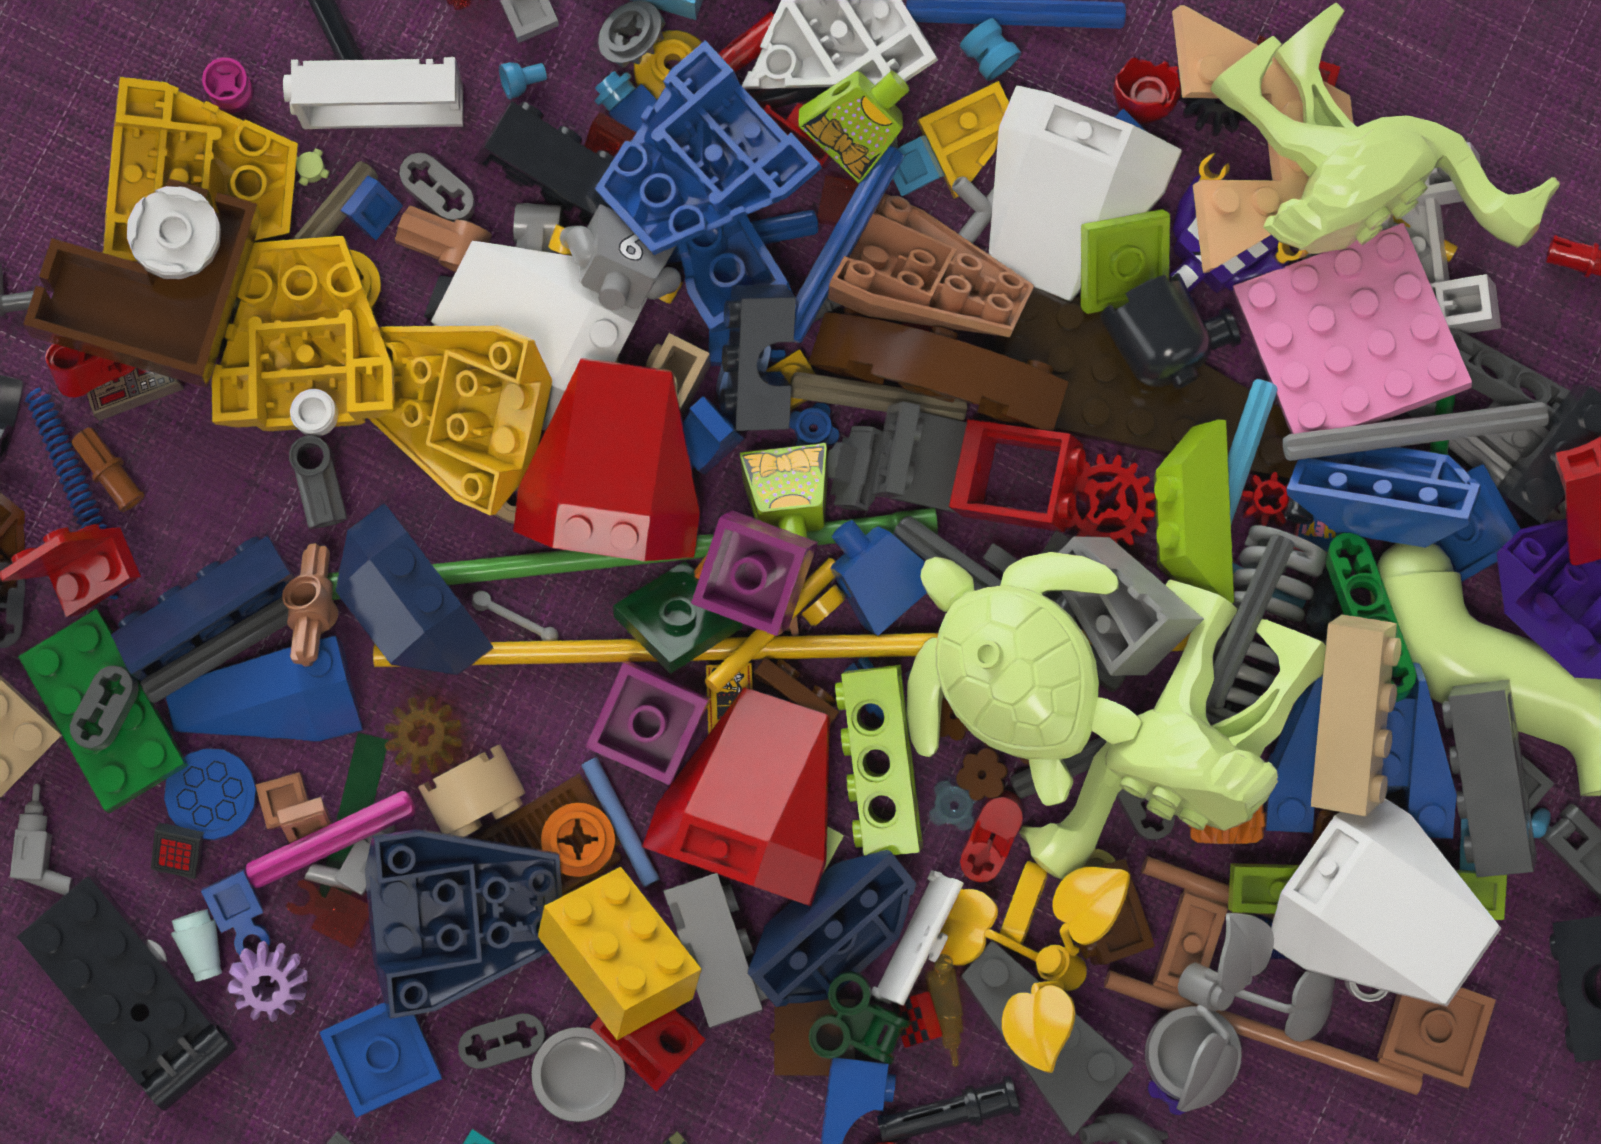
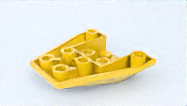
[368,325,552,515]

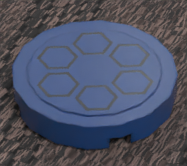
[164,748,258,841]

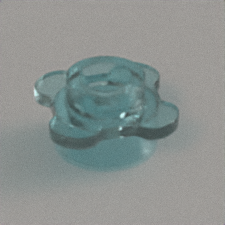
[929,781,978,831]

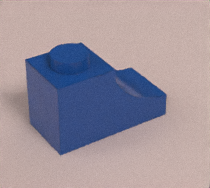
[683,397,745,475]
[820,1058,896,1144]

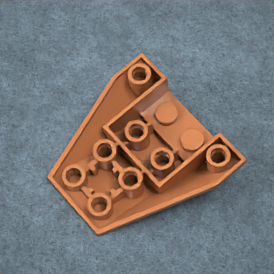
[828,193,1034,337]

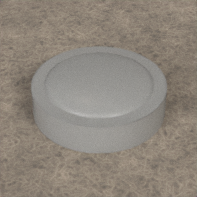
[1145,1006,1242,1100]
[531,1027,625,1122]

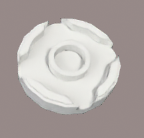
[127,186,221,279]

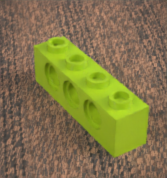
[835,665,923,855]

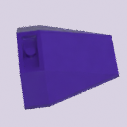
[1496,518,1601,679]

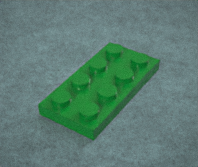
[18,609,189,813]

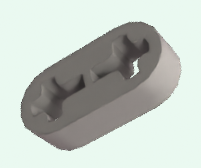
[399,153,475,222]

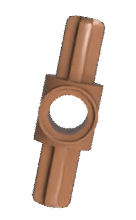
[282,543,338,667]

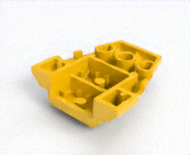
[103,77,298,263]
[212,236,395,431]

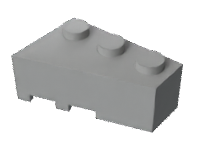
[664,873,768,1029]

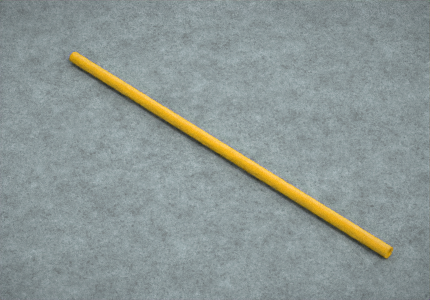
[373,630,1191,667]

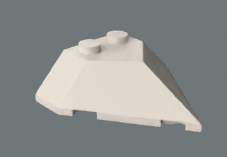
[742,0,938,89]

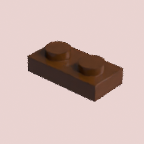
[754,657,839,729]

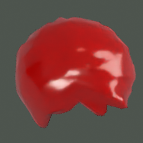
[1113,57,1181,124]

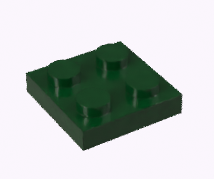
[613,561,742,674]

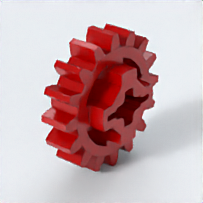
[1065,454,1156,549]

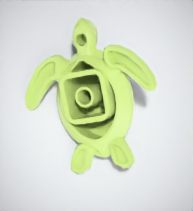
[906,552,1142,806]

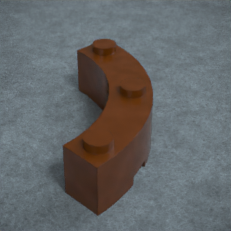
[808,308,1069,431]

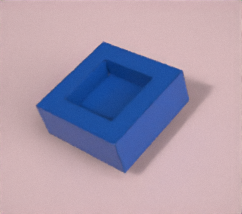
[340,176,403,240]

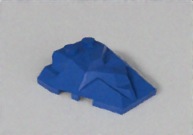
[595,40,822,255]

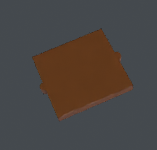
[770,999,856,1076]

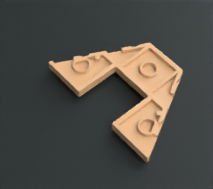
[1172,5,1354,273]

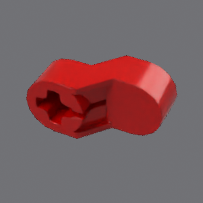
[960,790,1024,883]

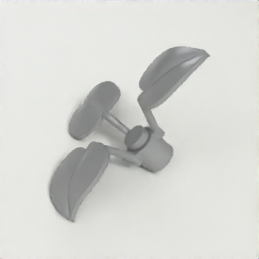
[1176,913,1335,1112]

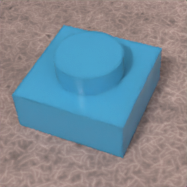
[893,135,945,196]

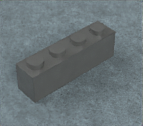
[1442,680,1537,878]

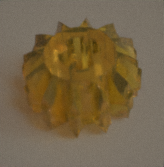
[384,697,463,775]

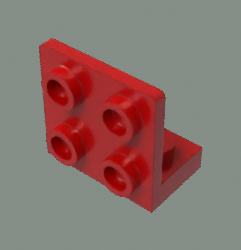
[0,524,141,617]

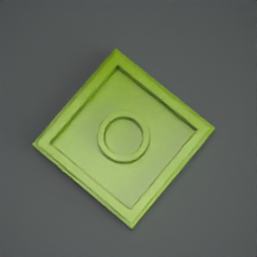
[1081,209,1170,314]

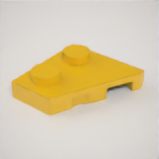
[917,81,1009,199]

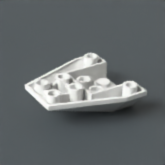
[989,85,1182,302]
[1271,799,1501,1007]

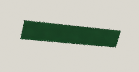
[315,733,389,914]

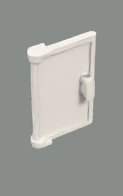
[871,870,964,1006]

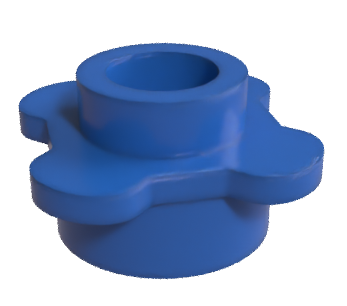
[789,403,839,446]

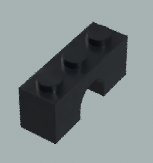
[720,284,796,431]
[1497,385,1601,524]
[1550,916,1601,1063]

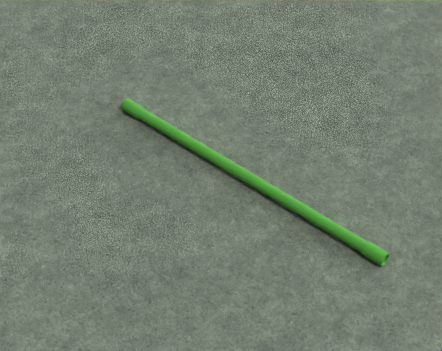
[327,508,938,600]

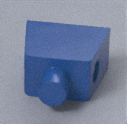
[831,520,927,636]

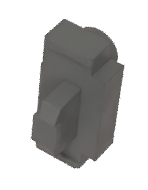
[826,426,883,511]

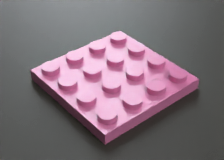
[1233,223,1472,434]

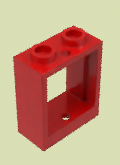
[949,419,1086,533]

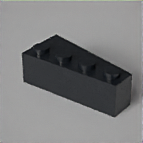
[473,101,615,224]

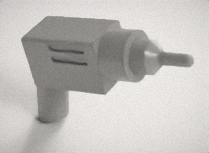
[10,784,73,895]
[304,825,396,896]

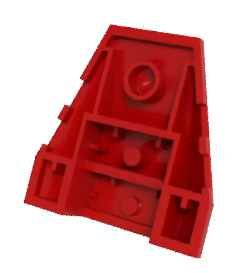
[513,358,701,561]

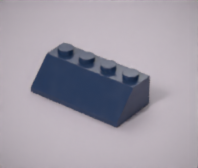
[111,536,295,681]

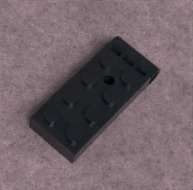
[17,876,237,1111]

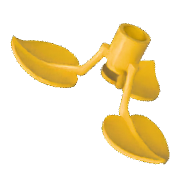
[938,867,1130,1073]

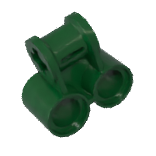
[808,971,911,1065]

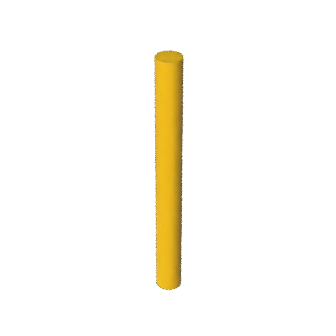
[705,558,836,693]

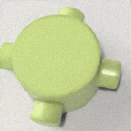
[296,148,330,186]

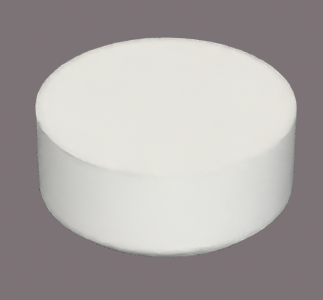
[290,389,338,437]

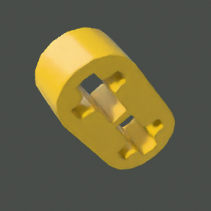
[1000,861,1049,945]

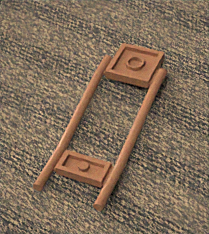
[1104,856,1496,1095]

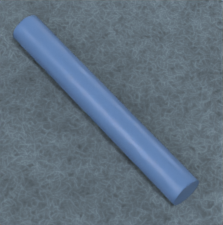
[581,757,660,888]

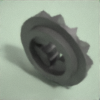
[598,1,666,68]

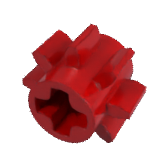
[1240,472,1289,527]

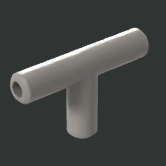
[952,176,994,244]

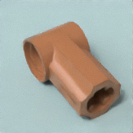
[395,205,492,272]

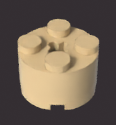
[418,744,526,837]

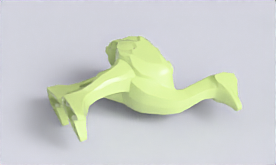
[1210,2,1560,254]
[1019,580,1326,879]

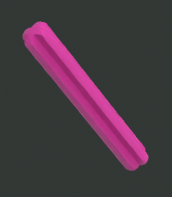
[245,791,415,888]

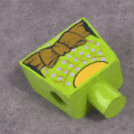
[799,70,910,183]
[740,443,828,538]

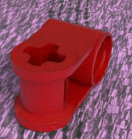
[45,344,136,398]

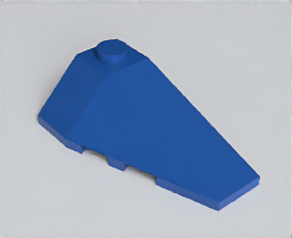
[678,216,792,333]

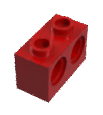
[590,1009,706,1092]

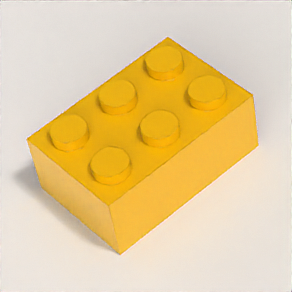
[538,867,701,1040]

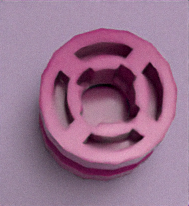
[202,57,253,113]

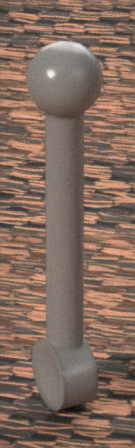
[472,591,559,641]

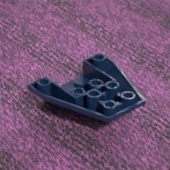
[365,829,562,1019]

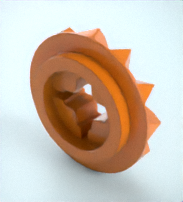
[541,803,616,877]

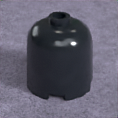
[1100,273,1212,390]

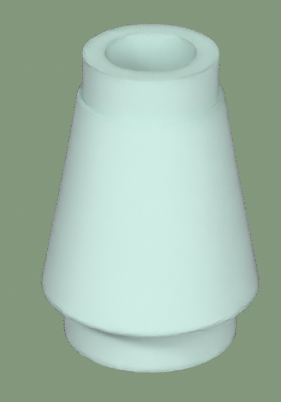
[171,909,222,982]

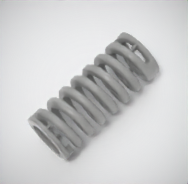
[1206,525,1327,724]

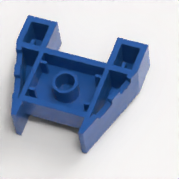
[1263,662,1457,839]

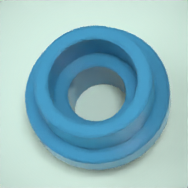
[594,71,636,111]

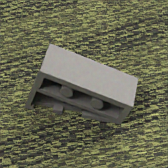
[1058,536,1204,676]

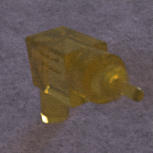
[925,954,964,1067]

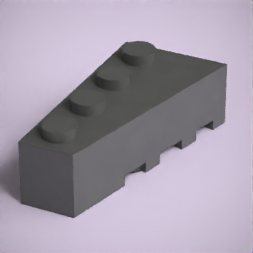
[959,941,1134,1137]

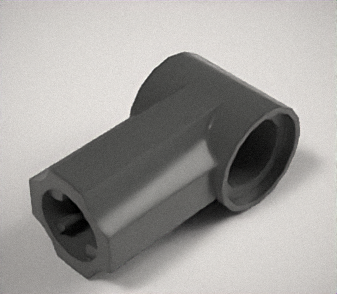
[289,435,348,530]

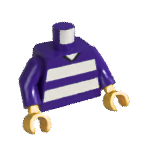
[1169,153,1308,293]

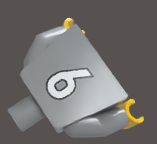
[548,204,683,310]

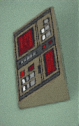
[87,368,184,421]

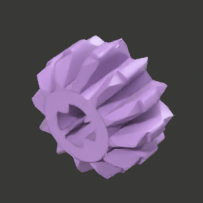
[228,941,308,1023]

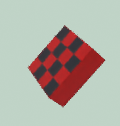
[891,991,942,1048]

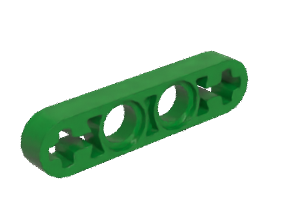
[1325,533,1416,702]

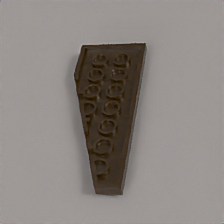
[980,288,1298,482]

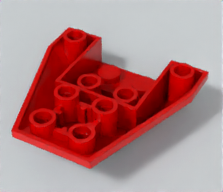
[642,687,830,906]

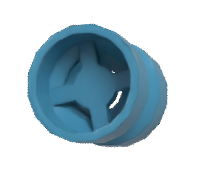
[959,18,1022,81]

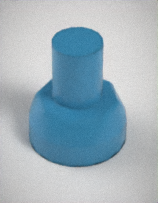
[499,62,547,99]

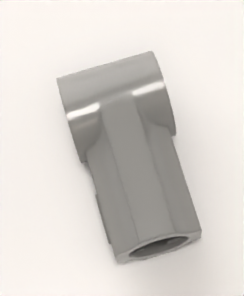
[513,203,563,253]

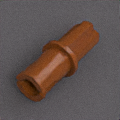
[72,427,145,512]

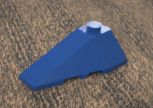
[166,636,364,742]

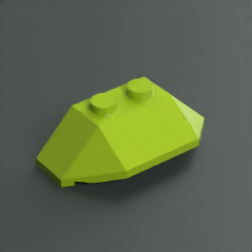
[1154,420,1234,603]

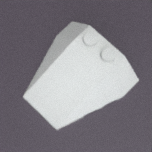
[431,240,647,431]

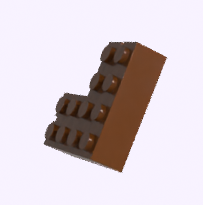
[23,178,262,388]

